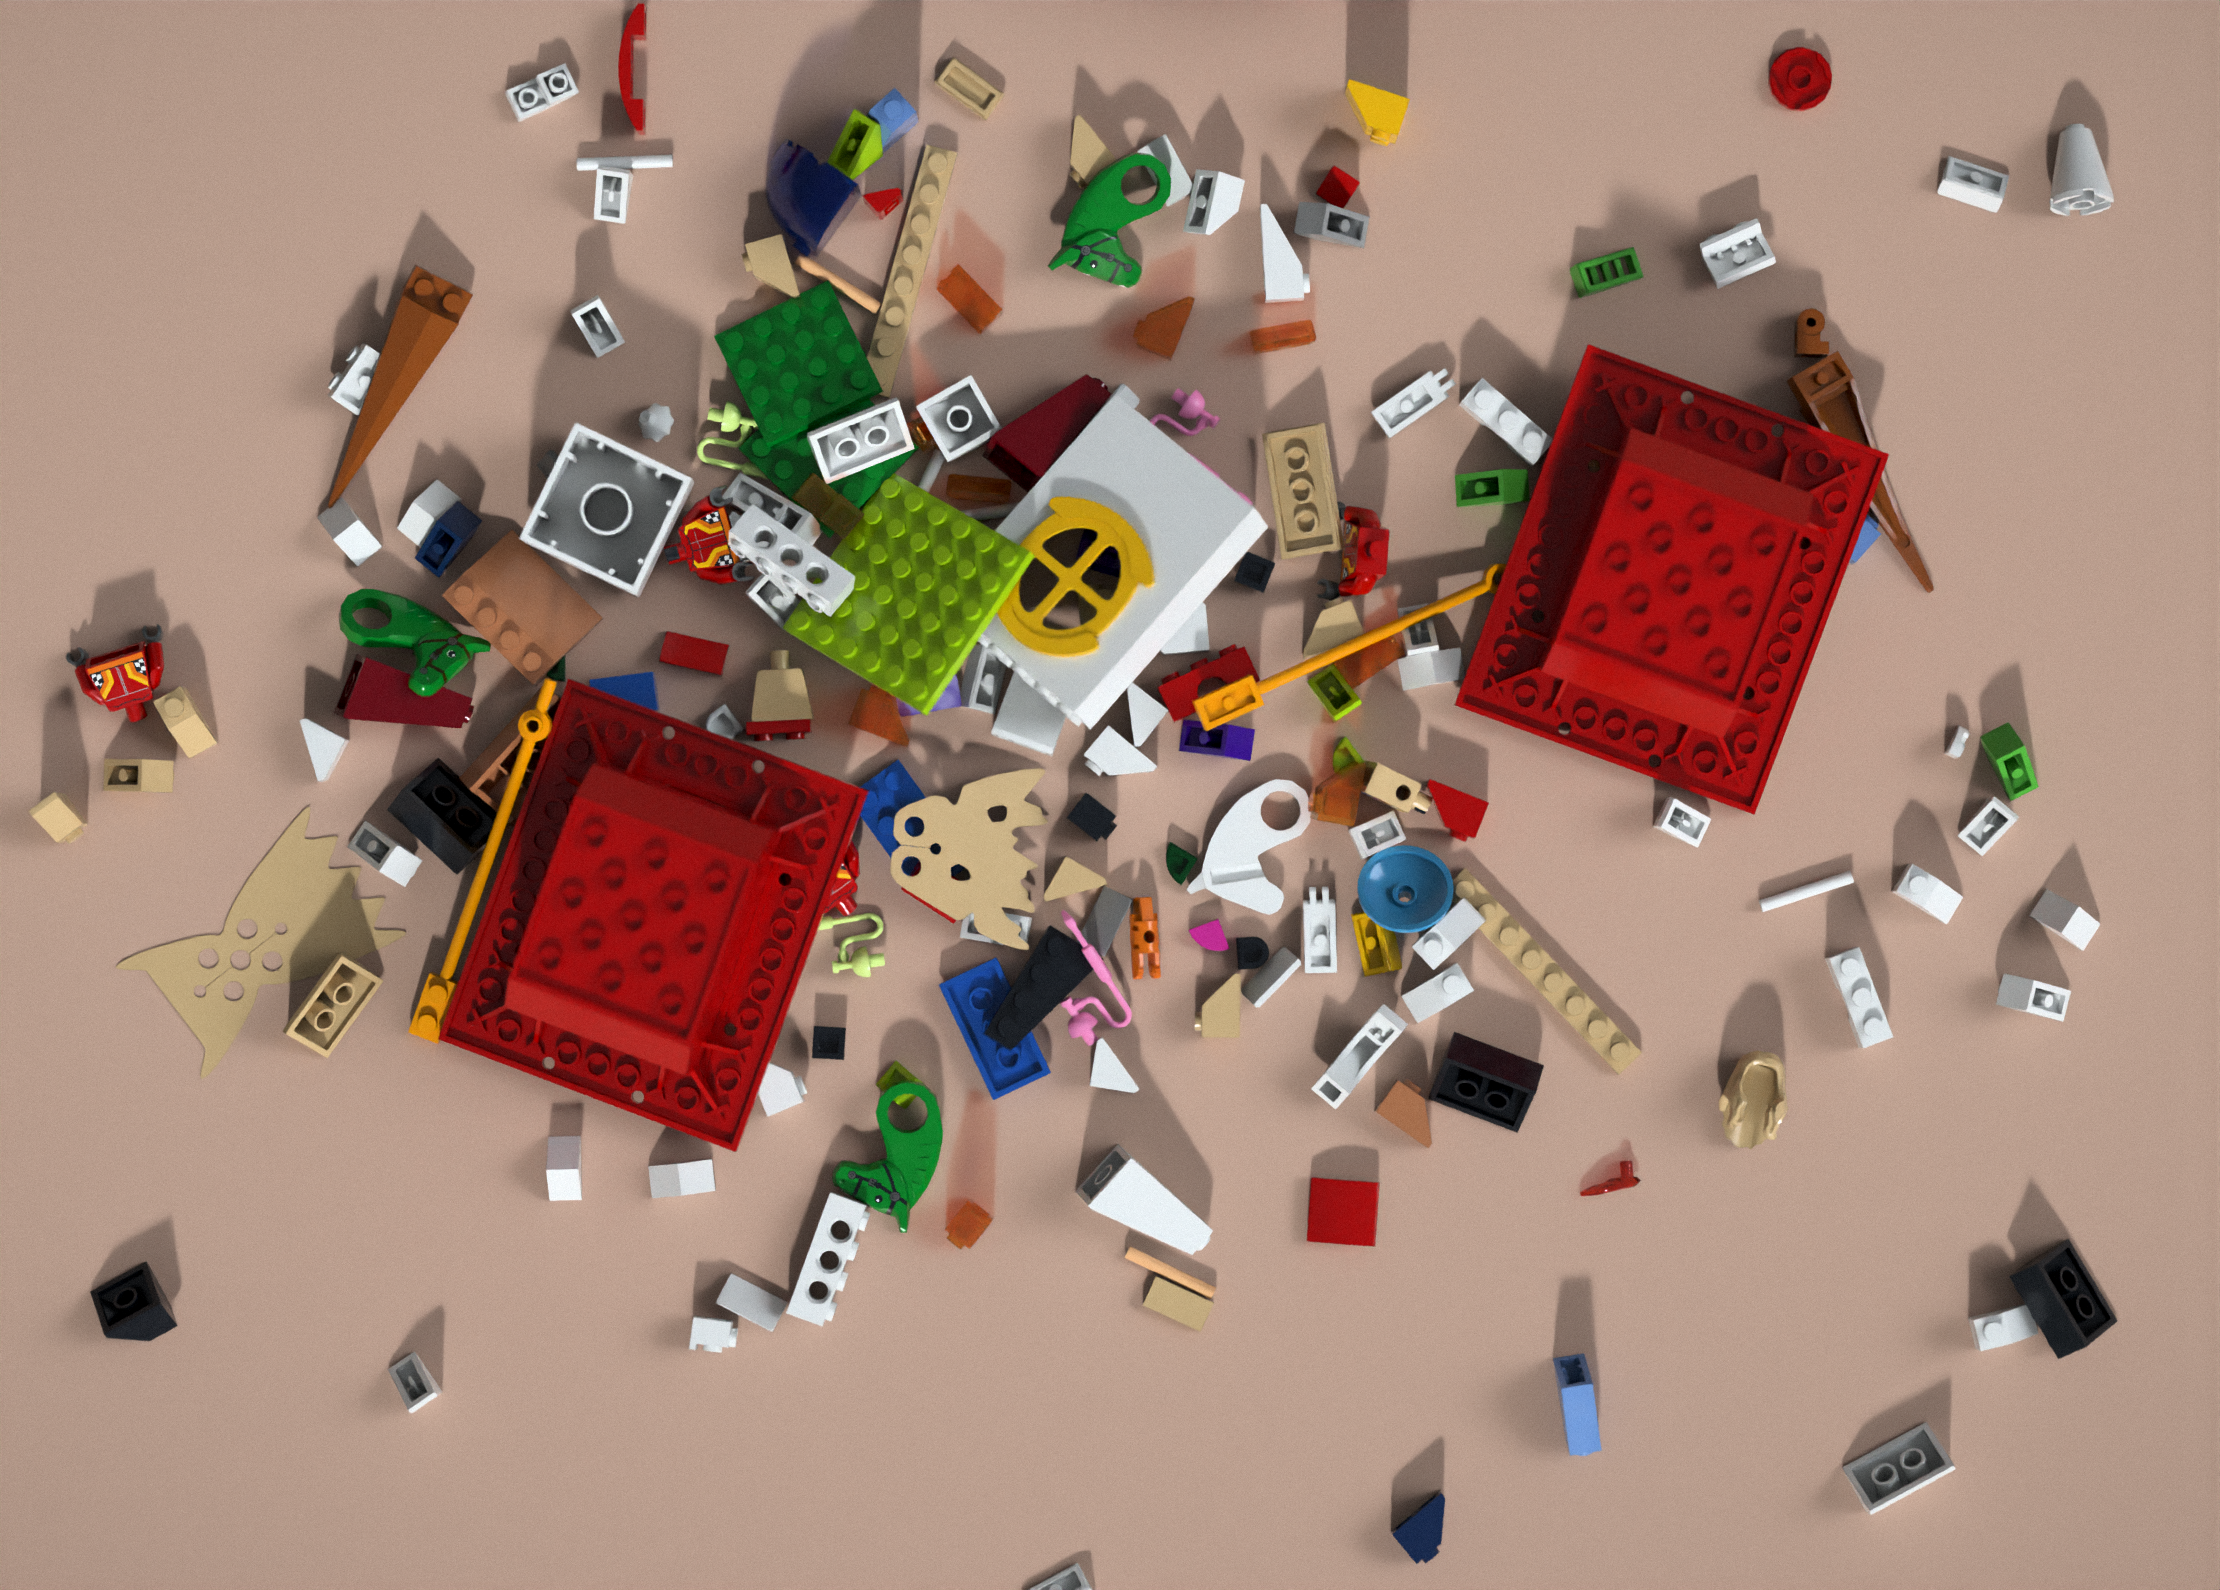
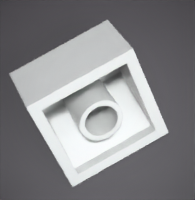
[916,375,1002,462]

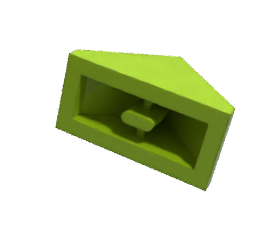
[826,109,883,181]
[1307,664,1362,723]

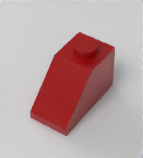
[1426,779,1489,842]

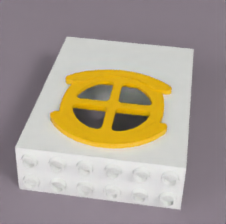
[978,394,1268,729]

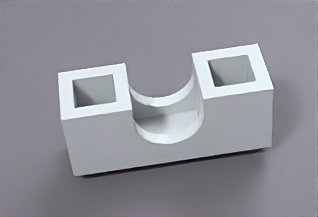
[1459,378,1552,467]
[1825,947,1893,1048]

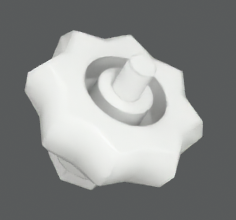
[638,403,674,442]

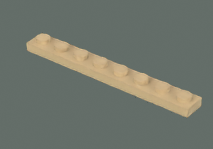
[867,144,957,399]
[1452,868,1642,1075]

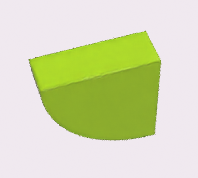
[1332,736,1365,781]

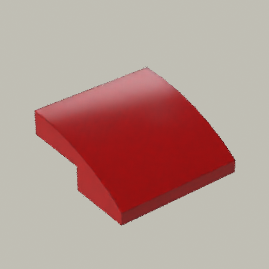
[1307,1177,1380,1246]

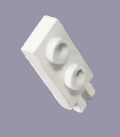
[1371,369,1456,439]
[1303,886,1337,973]

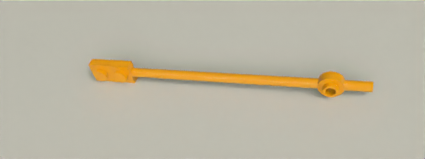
[1192,563,1506,731]
[408,678,557,1044]

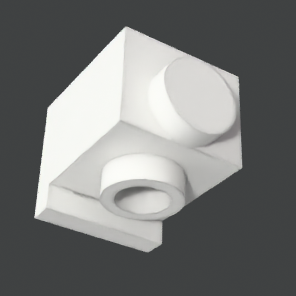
[689,1315,738,1352]

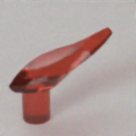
[1580,1161,1641,1196]

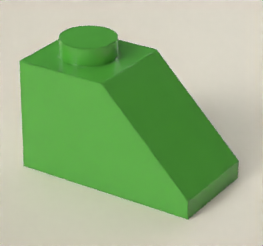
[1455,469,1530,507]
[1980,722,2039,801]

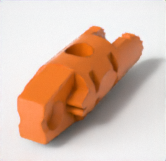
[1129,897,1161,980]

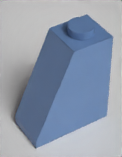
[867,88,919,153]
[1553,1353,1602,1456]

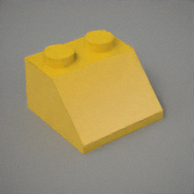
[1345,79,1410,146]

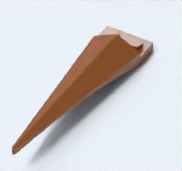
[328,264,473,508]
[1786,351,1933,593]

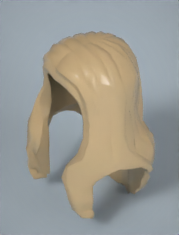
[1719,1050,1788,1149]

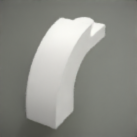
[1311,1004,1408,1109]

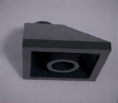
[90,1262,178,1341]

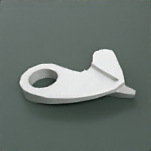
[1186,779,1312,915]

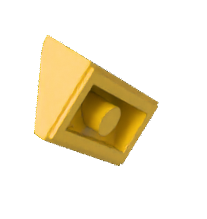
[1351,912,1402,977]

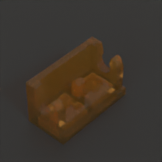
[936,264,1003,335]
[1332,635,1405,689]

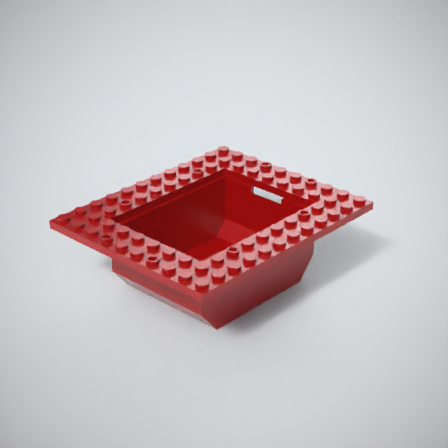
[1454,344,1889,815]
[438,679,869,1152]

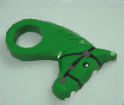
[832,1079,943,1233]

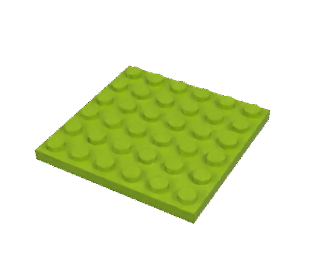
[783,473,1035,716]

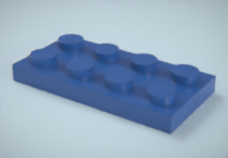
[860,759,965,876]
[939,957,1051,1100]

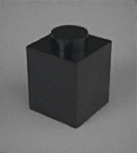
[1067,793,1117,841]

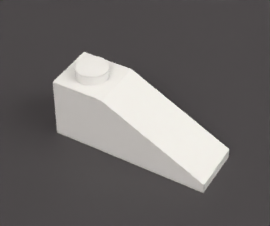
[1260,204,1310,303]
[722,472,823,545]

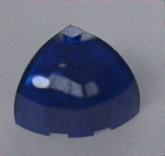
[765,139,862,257]

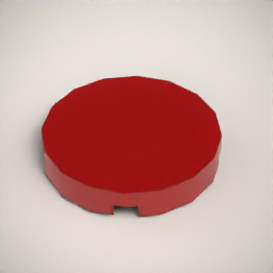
[1768,47,1832,111]

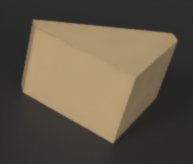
[1043,856,1107,902]

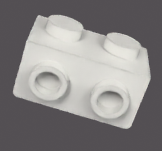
[1699,218,1776,289]
[327,343,380,416]

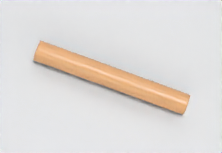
[795,253,882,314]
[1124,1246,1216,1299]

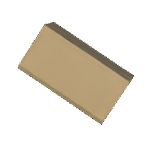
[282,952,383,1058]

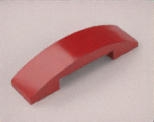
[618,3,647,135]

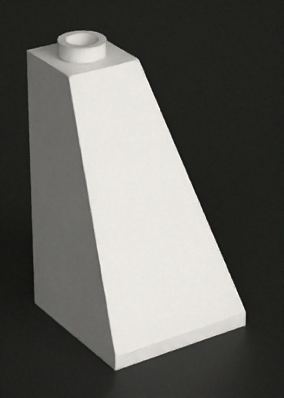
[1075,1144,1213,1255]

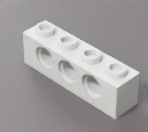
[728,504,855,617]
[786,1191,870,1326]

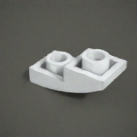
[505,63,579,122]

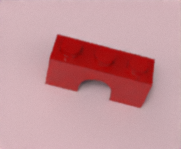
[1157,644,1261,723]

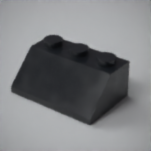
[387,757,508,875]
[1428,1032,1544,1133]
[2009,1239,2117,1359]

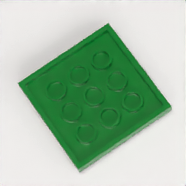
[714,280,883,448]
[739,399,919,539]

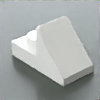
[746,573,800,632]

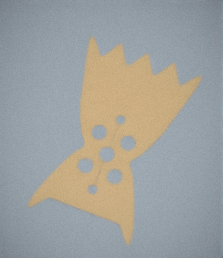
[116,807,406,1079]

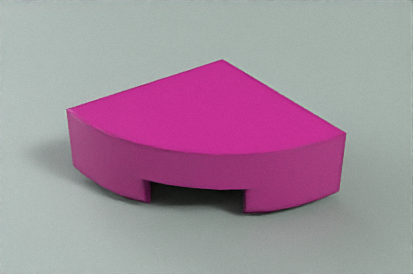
[1189,919,1229,951]

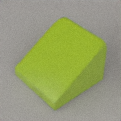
[876,1061,922,1109]

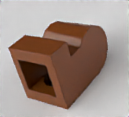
[1794,308,1829,358]

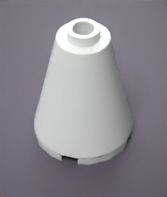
[2049,124,2114,216]

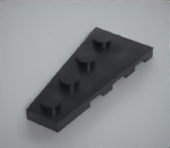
[983,925,1104,1051]

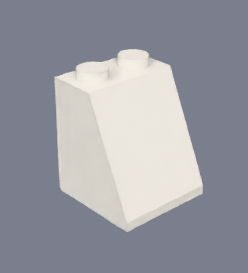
[991,671,1066,756]

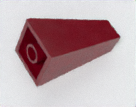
[982,374,1111,493]
[334,654,474,728]

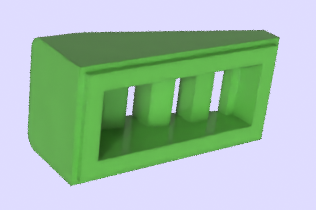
[1570,247,1644,298]

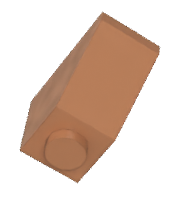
[1375,1078,1432,1148]

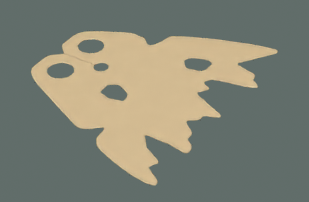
[890,768,1048,950]

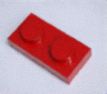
[746,719,812,742]

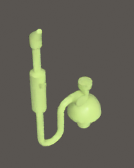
[697,401,768,479]
[818,913,885,977]

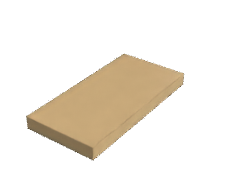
[1262,423,1345,559]

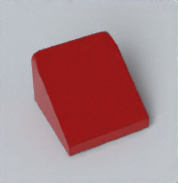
[1315,165,1360,209]

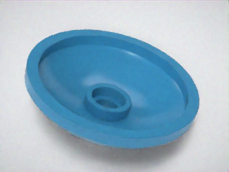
[1357,845,1454,933]

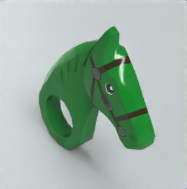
[339,589,491,696]

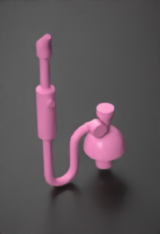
[1150,388,1253,505]
[1060,910,1132,1046]

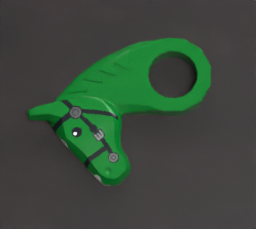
[1048,152,1171,288]

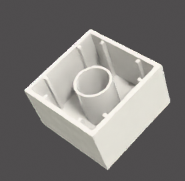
[519,422,694,598]

